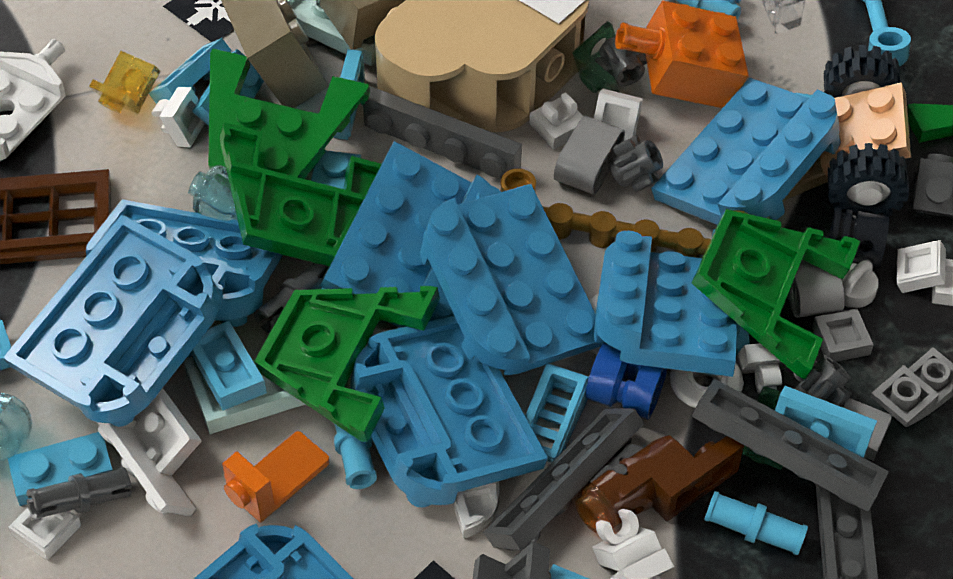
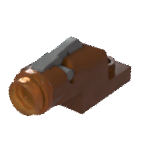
[575,435,744,533]

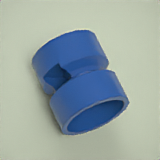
[585,342,667,420]

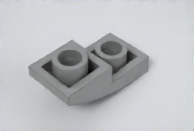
[871,347,953,427]

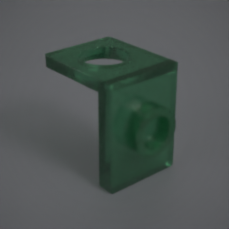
[572,21,620,93]

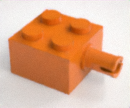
[615,0,749,108]

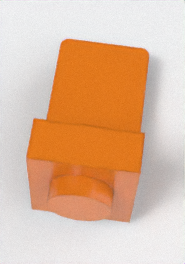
[222,431,330,523]

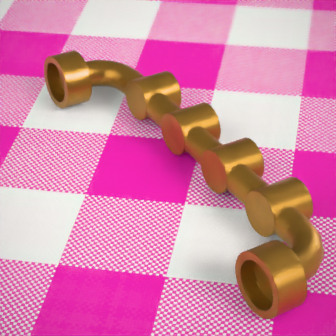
[500,169,748,258]

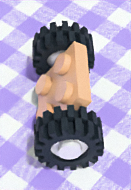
[821,45,911,216]

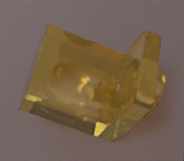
[89,51,161,114]

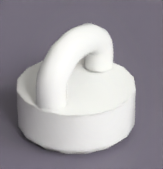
[841,260,878,308]

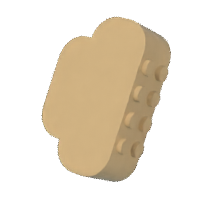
[375,0,589,132]

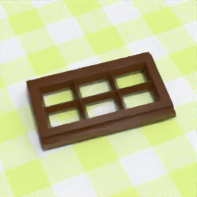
[0,169,111,264]

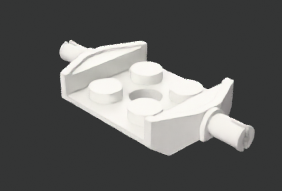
[0,39,66,161]

